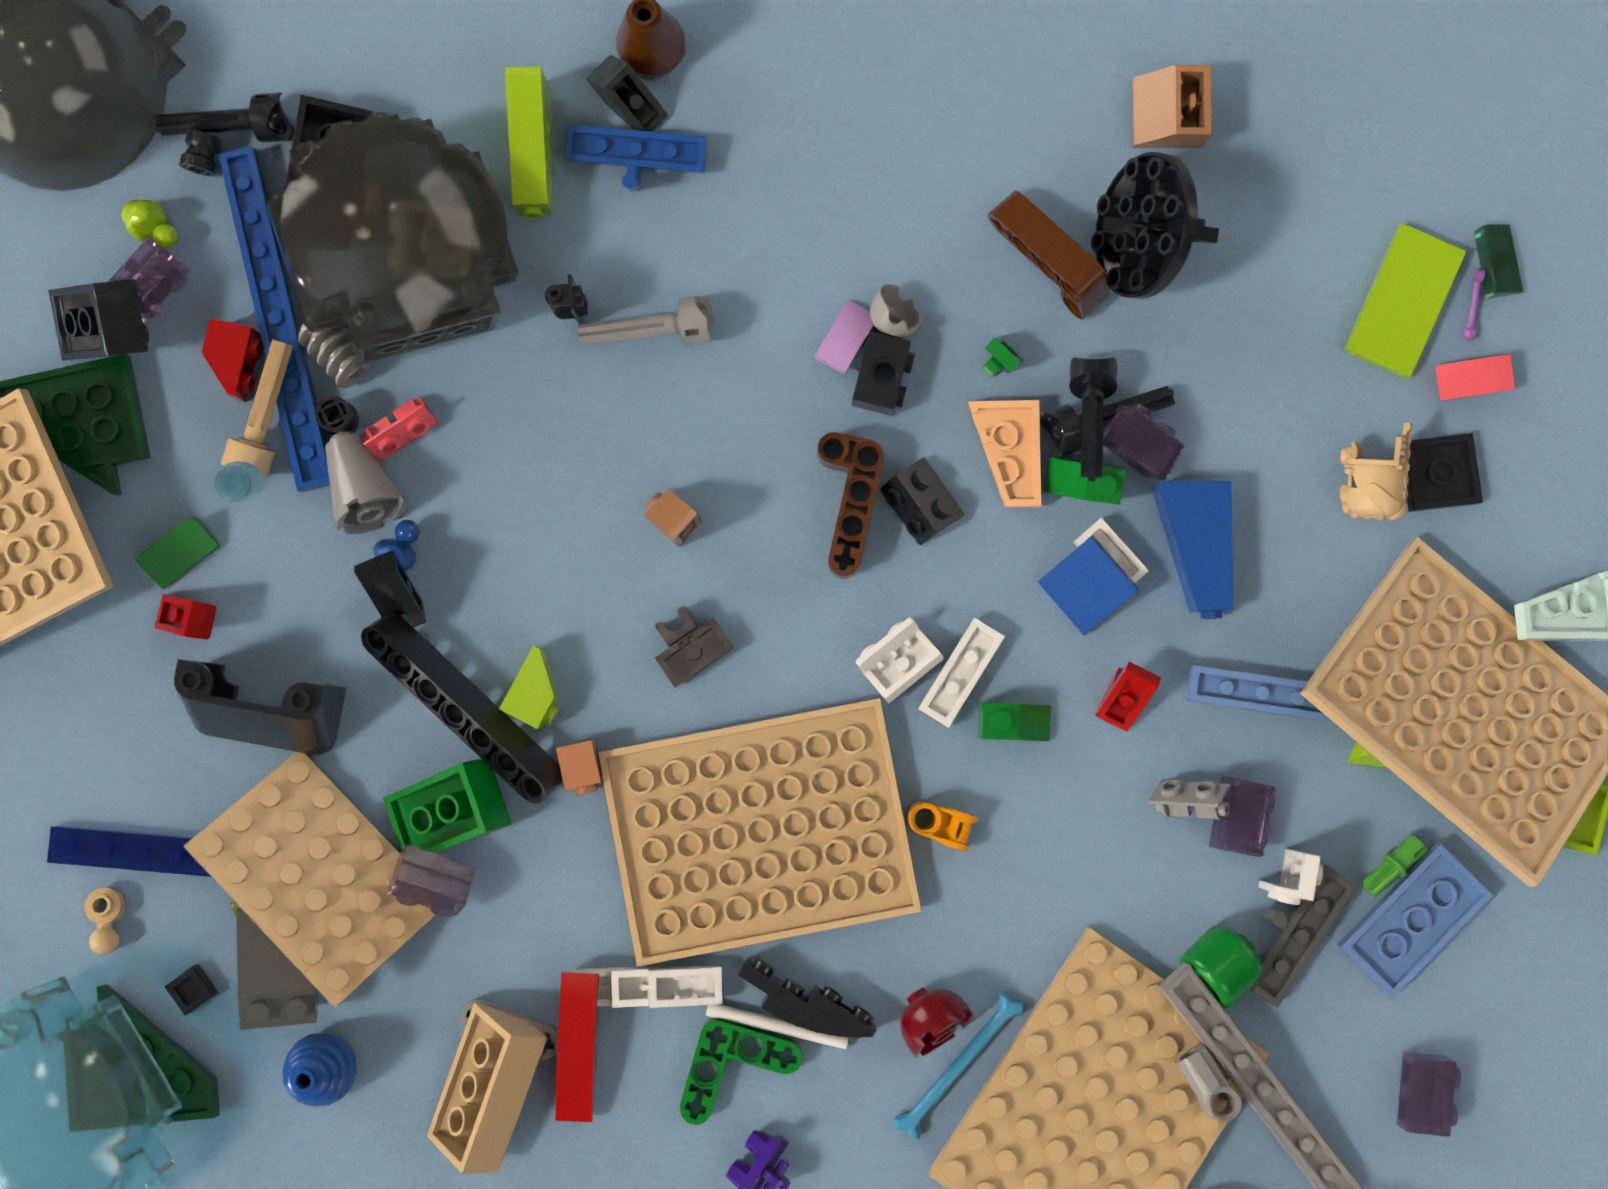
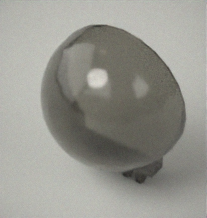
[0,0,187,191]

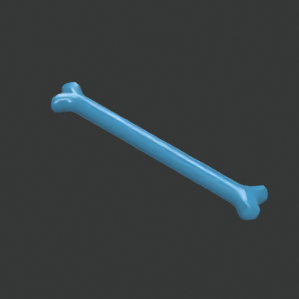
[894,992,1025,1139]

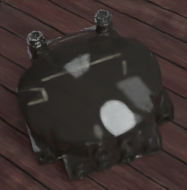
[267,112,518,366]

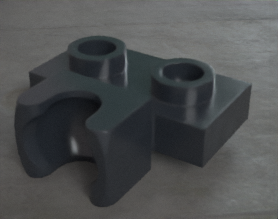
[655,606,734,688]

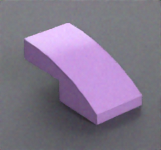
[814,300,875,375]

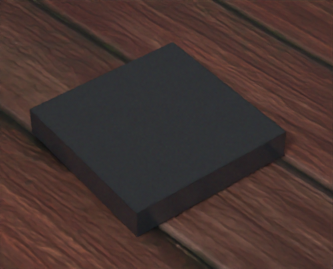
[1407,433,1483,512]

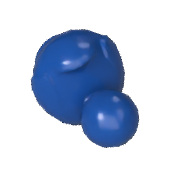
[373,520,420,571]

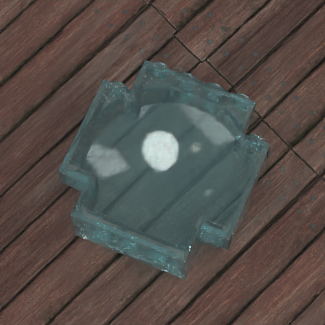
[0,976,182,1189]

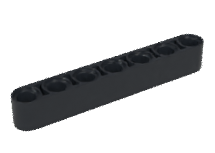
[361,612,563,804]

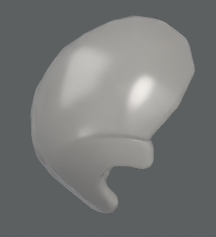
[870,284,922,339]

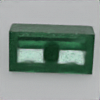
[1474,224,1523,299]

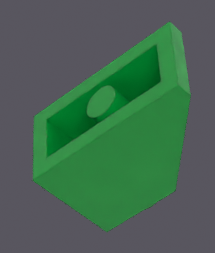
[1044,457,1126,505]
[978,702,1051,741]

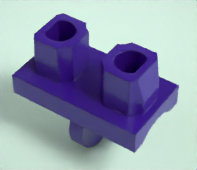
[726,1130,791,1189]

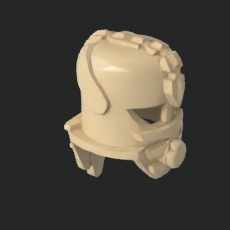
[1340,422,1412,520]

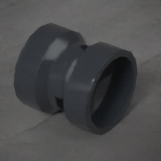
[179,130,223,177]
[315,396,360,435]

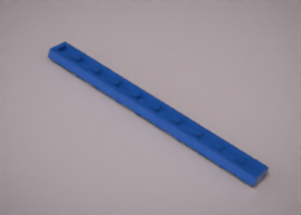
[218,146,330,493]

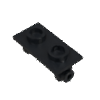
[545,274,588,325]

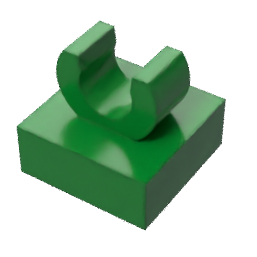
[981,336,1024,378]

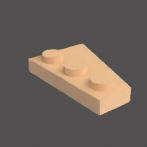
[968,400,1041,508]

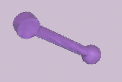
[1462,268,1485,341]

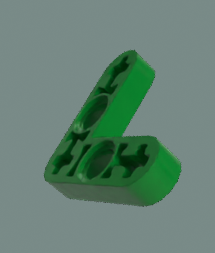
[680,1018,802,1125]

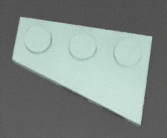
[1514,570,1608,641]

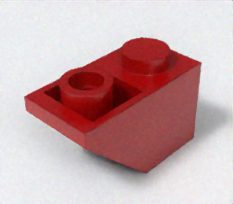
[201,318,264,402]

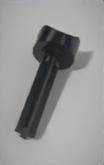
[155,92,294,143]
[1069,357,1118,481]
[1040,385,1175,458]

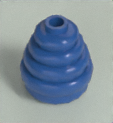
[282,1032,357,1107]

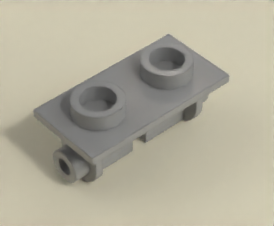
[1149,779,1230,820]

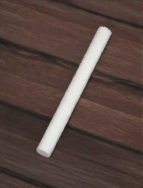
[705,1004,849,1049]

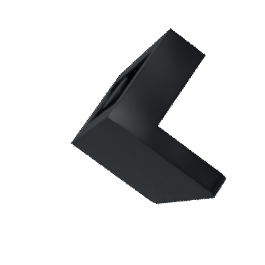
[354,550,427,628]

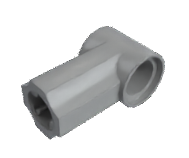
[1175,1045,1242,1121]

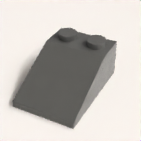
[236,908,319,1030]

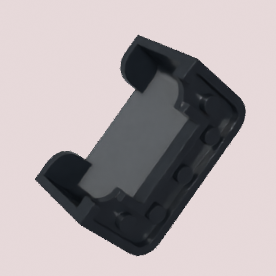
[174,659,347,755]

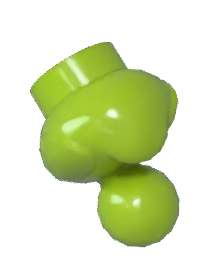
[121,199,178,248]

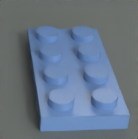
[1337,843,1494,999]

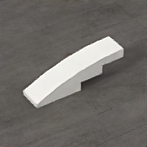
[573,966,722,1008]

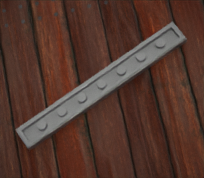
[1158,962,1363,1189]

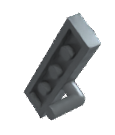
[1250,865,1356,1008]

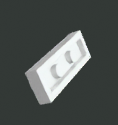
[918,618,1005,728]

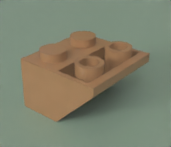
[1132,65,1212,148]

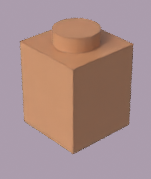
[556,740,603,796]

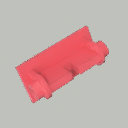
[361,397,438,462]

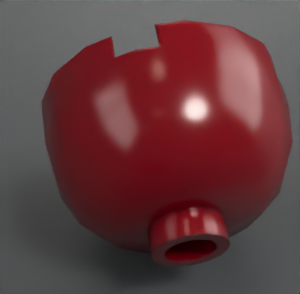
[900,987,974,1058]

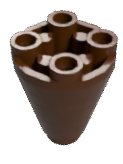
[616,0,686,80]

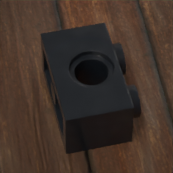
[851,331,915,416]

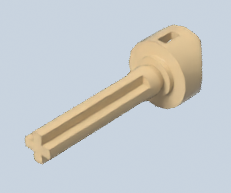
[220,339,294,478]

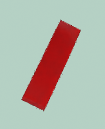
[555,972,599,1122]

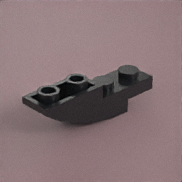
[738,958,877,1038]

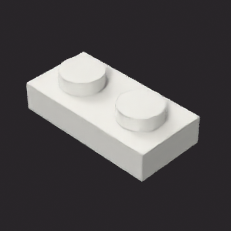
[1073,518,1149,583]

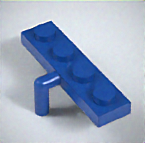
[564,124,707,192]

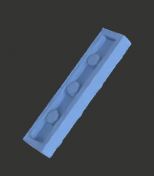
[1186,665,1332,721]

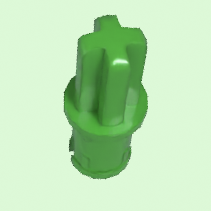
[1362,835,1428,897]

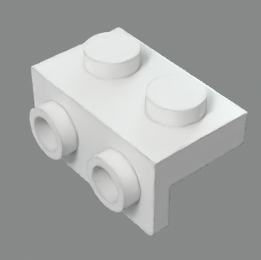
[856,617,944,704]
[1258,848,1323,905]

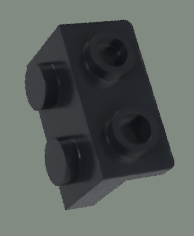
[880,457,965,545]

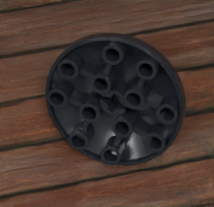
[1091,152,1219,299]

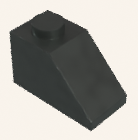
[586,55,668,132]

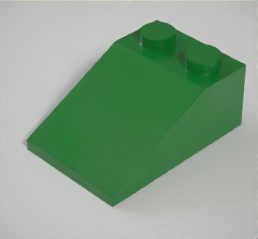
[383,759,512,864]

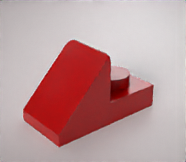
[154,594,217,640]
[1095,661,1161,732]

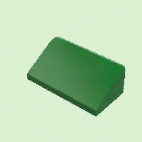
[134,516,220,589]

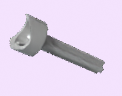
[578,296,714,346]

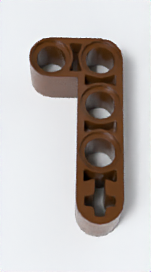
[988,190,1109,320]
[817,432,884,579]

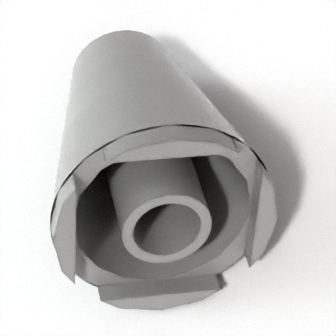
[325,431,406,534]

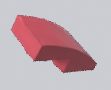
[1435,354,1515,401]

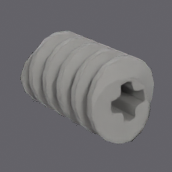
[298,309,373,389]

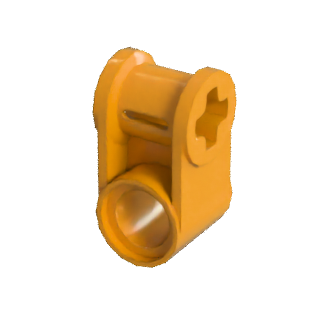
[906,801,978,852]

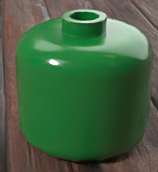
[1179,925,1263,1009]

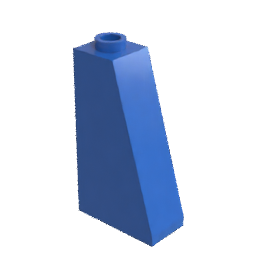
[1153,481,1233,619]

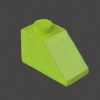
[499,645,560,729]

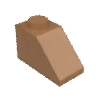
[644,489,702,548]

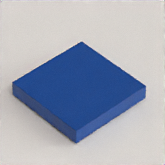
[1038,535,1140,636]

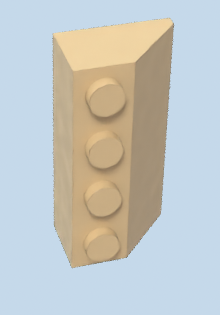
[427,1003,547,1174]

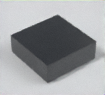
[164,963,219,1016]

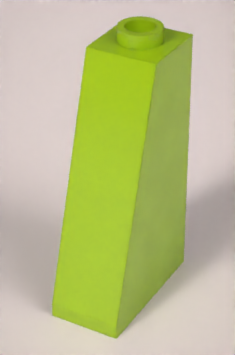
[505,66,553,219]

